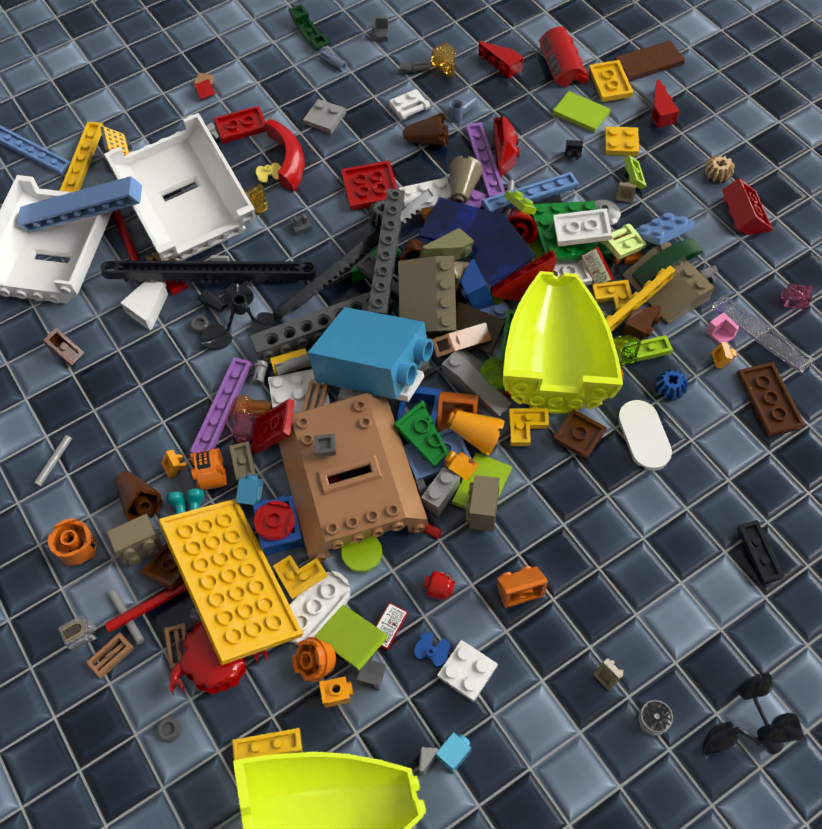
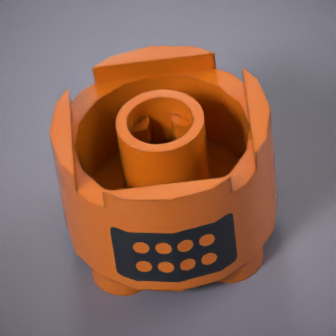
[190,448,227,491]
[48,518,96,566]

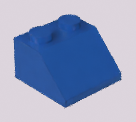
[460,259,495,310]

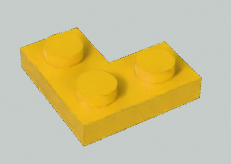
[592,279,632,312]
[509,408,549,446]
[273,555,328,599]

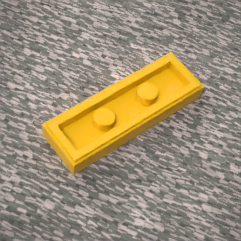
[232,728,303,760]

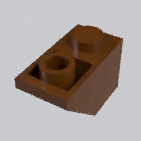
[622,305,662,341]

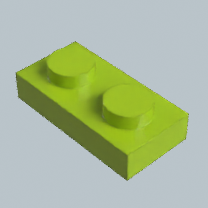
[624,155,646,190]
[503,190,537,215]
[630,335,673,362]

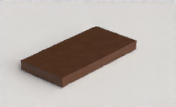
[615,41,685,81]
[736,362,806,438]

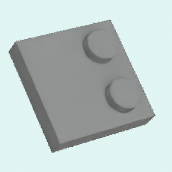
[303,99,346,134]

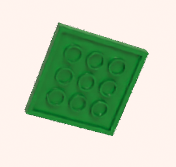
[530,201,613,262]

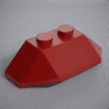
[493,117,520,177]
[490,249,557,301]

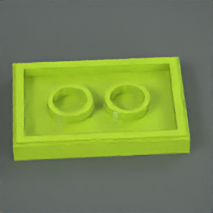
[553,91,611,133]
[452,452,512,510]
[315,605,388,670]

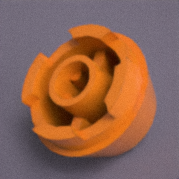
[292,637,336,682]

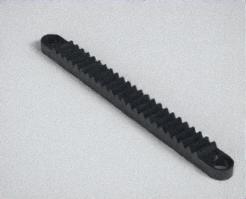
[273,189,434,320]
[100,261,316,282]

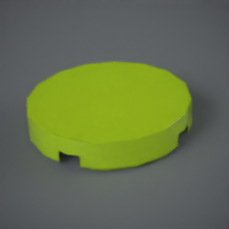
[341,537,383,573]

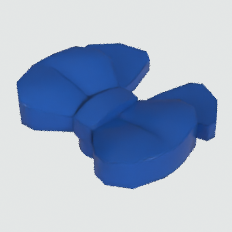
[414,633,451,668]

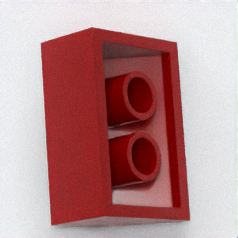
[722,178,773,235]

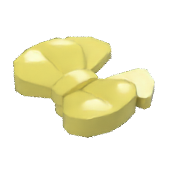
[256,163,281,183]

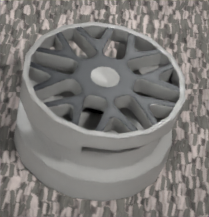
[638,700,673,736]

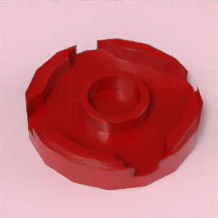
[254,501,295,541]

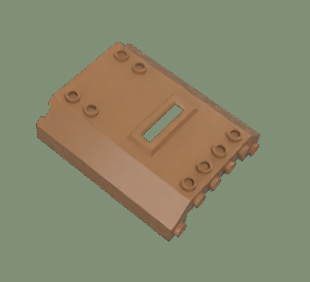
[278,393,428,563]

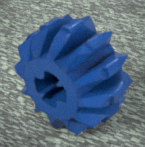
[655,368,688,401]

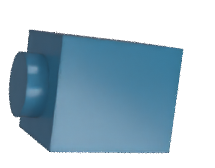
[236,474,264,505]

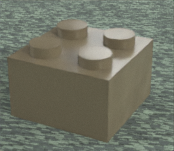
[466,475,500,532]
[107,514,164,567]

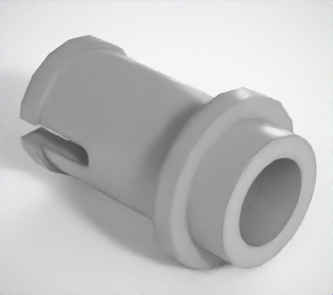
[252,360,269,385]

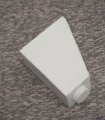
[121,279,168,330]

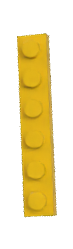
[60,122,103,192]
[605,266,675,332]

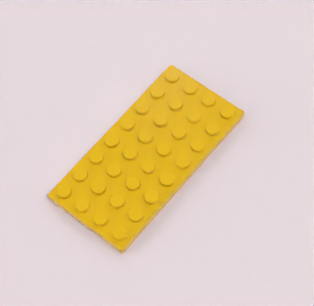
[158,499,303,665]

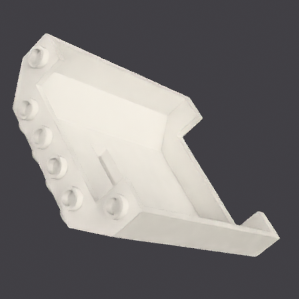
[105,113,256,261]
[0,175,113,304]

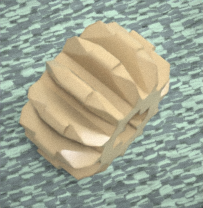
[705,154,734,184]

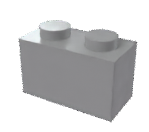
[421,467,460,517]

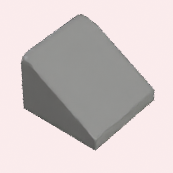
[419,747,439,775]

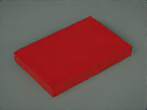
[214,106,266,144]
[251,399,295,454]

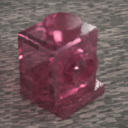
[781,283,812,310]
[233,413,256,444]

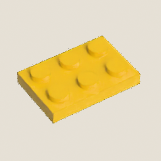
[588,60,633,102]

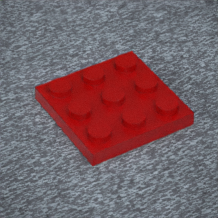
[341,160,397,211]

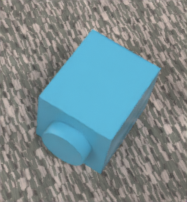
[436,732,471,773]

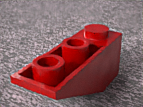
[478,41,523,78]
[651,79,679,128]

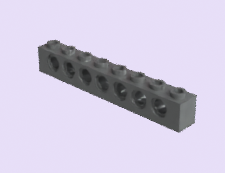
[368,188,405,315]
[250,291,395,361]

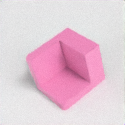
[706,313,739,344]

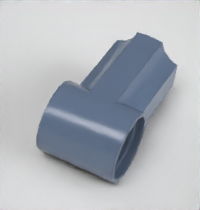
[448,93,477,122]

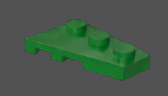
[394,401,449,468]

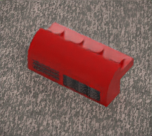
[538,27,589,88]

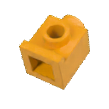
[444,450,478,481]
[319,676,354,708]

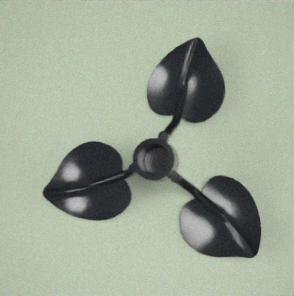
[200,280,283,350]
[703,672,805,756]

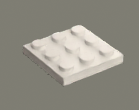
[268,369,330,414]

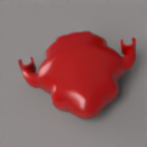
[169,620,268,695]

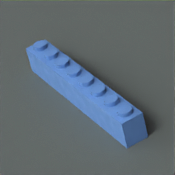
[17,176,142,233]

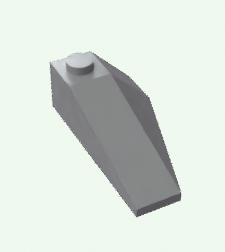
[442,350,512,418]

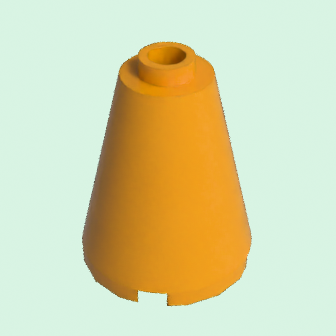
[447,410,505,456]

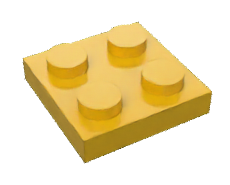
[605,126,639,156]

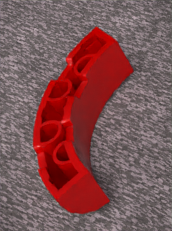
[265,119,305,192]

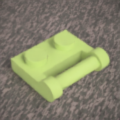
[600,224,647,260]

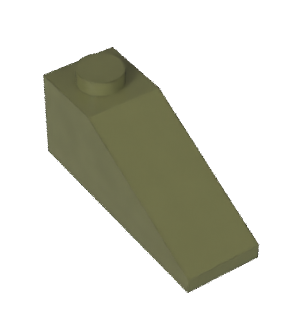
[419,228,474,260]

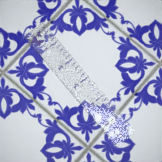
[711,295,815,374]

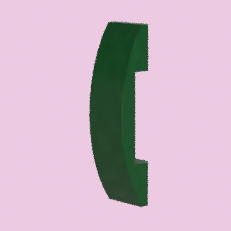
[288,4,330,50]
[632,238,703,288]

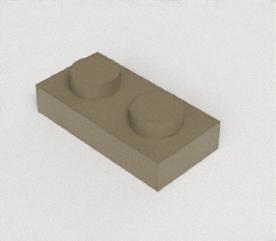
[230,441,256,483]

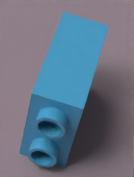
[308,307,433,399]

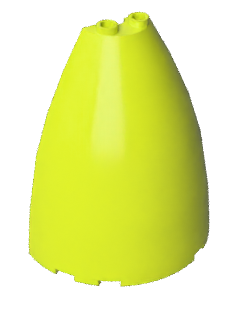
[503,271,623,414]
[233,752,426,829]

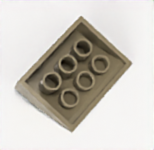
[622,241,714,325]
[398,256,456,334]

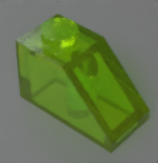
[613,335,641,367]

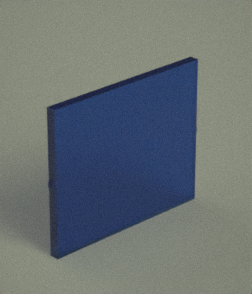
[419,197,496,254]
[465,208,536,288]

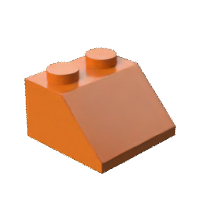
[437,392,479,432]
[496,566,548,608]

